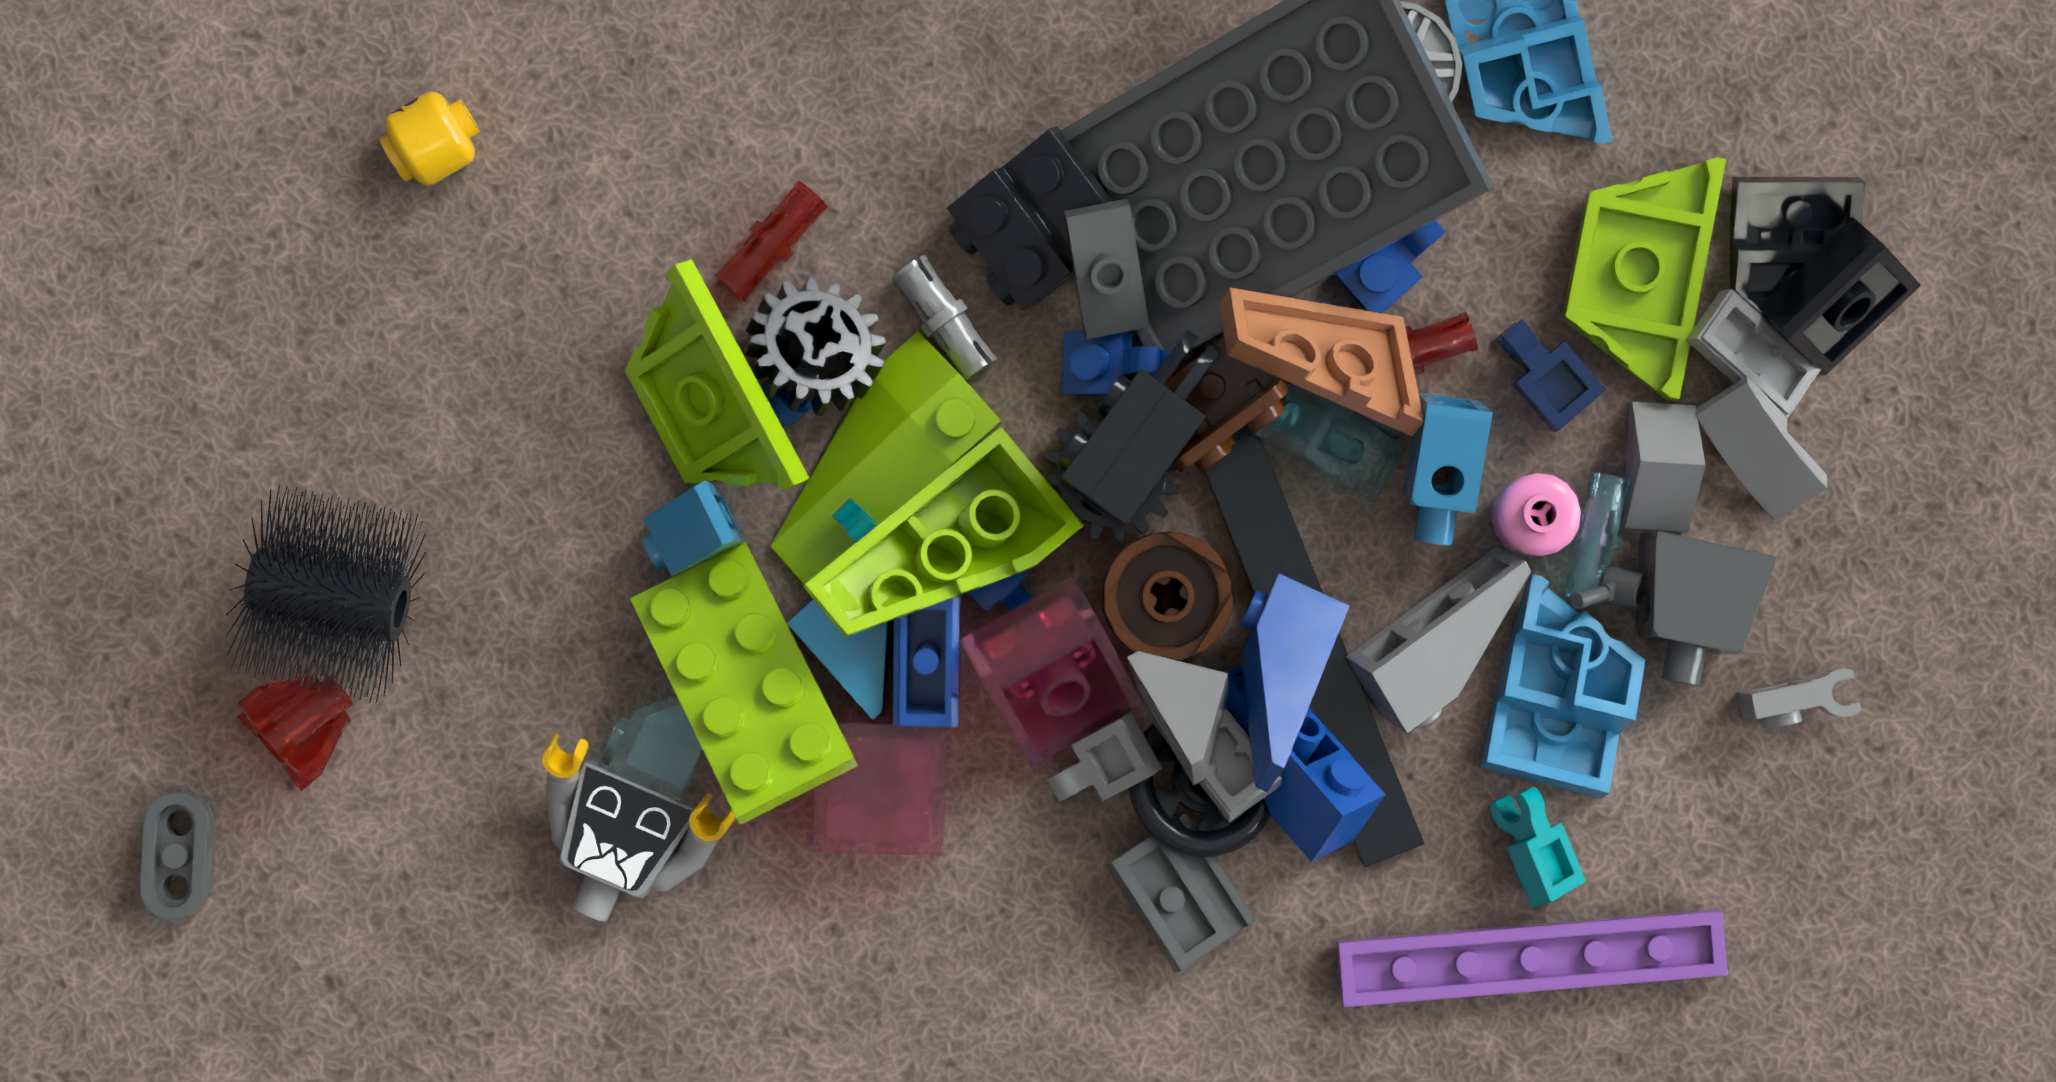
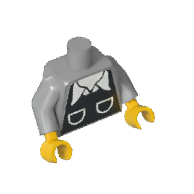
[542,732,736,922]

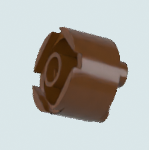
[1102,532,1233,661]

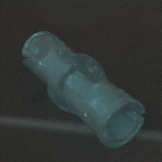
[1562,471,1631,604]

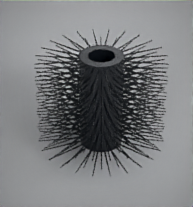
[225,484,426,703]

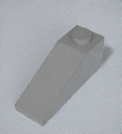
[1346,547,1531,733]

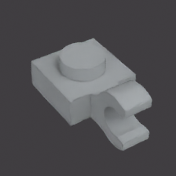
[1737,668,1862,728]
[1047,712,1162,802]

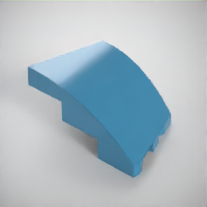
[1443,0,1613,144]
[1480,574,1646,799]

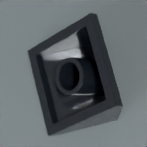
[1758,217,1921,375]

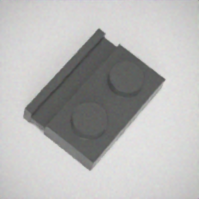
[1106,813,1256,973]

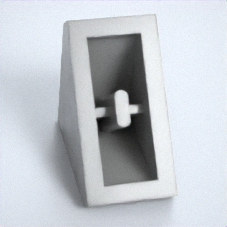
[1622,402,1706,532]
[1127,651,1229,785]

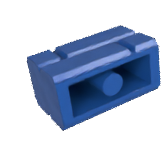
[893,595,961,727]

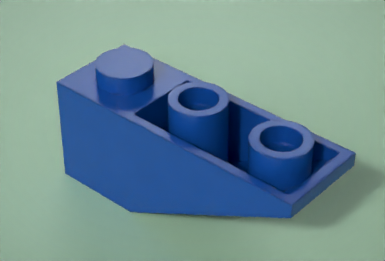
[1225,665,1386,862]

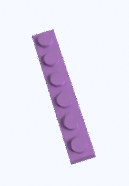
[1336,909,1728,1007]

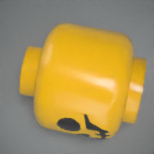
[379,91,480,186]

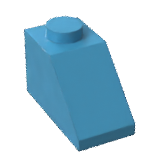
[641,481,747,577]
[787,599,890,720]

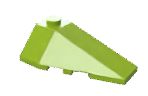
[770,331,1002,585]
[803,426,1084,637]

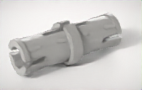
[892,255,997,382]

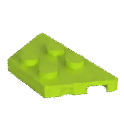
[1561,157,1726,401]
[625,259,810,489]

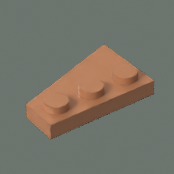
[1219,287,1424,436]

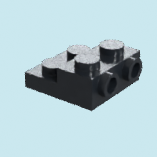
[947,127,1112,311]

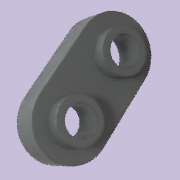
[140,791,214,921]

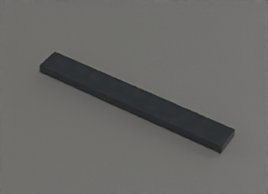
[1204,424,1425,868]

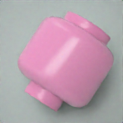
[1491,473,1581,557]

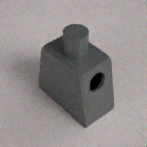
[1636,531,1776,686]

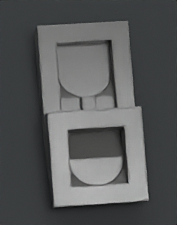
[1695,375,1827,521]

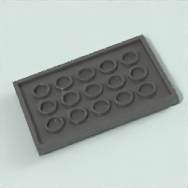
[1060,0,1495,352]

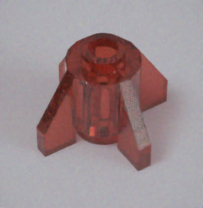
[237,673,353,791]

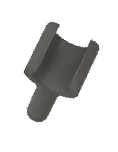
[1570,566,1647,611]

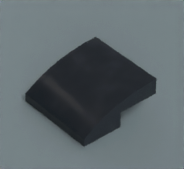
[1730,177,1866,312]

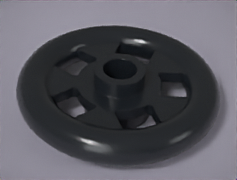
[1129,723,1271,857]

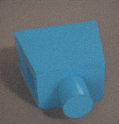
[1404,393,1493,545]

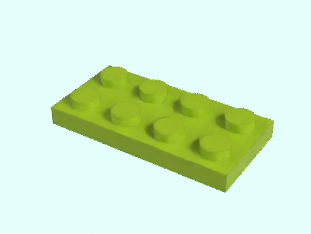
[630,542,858,825]

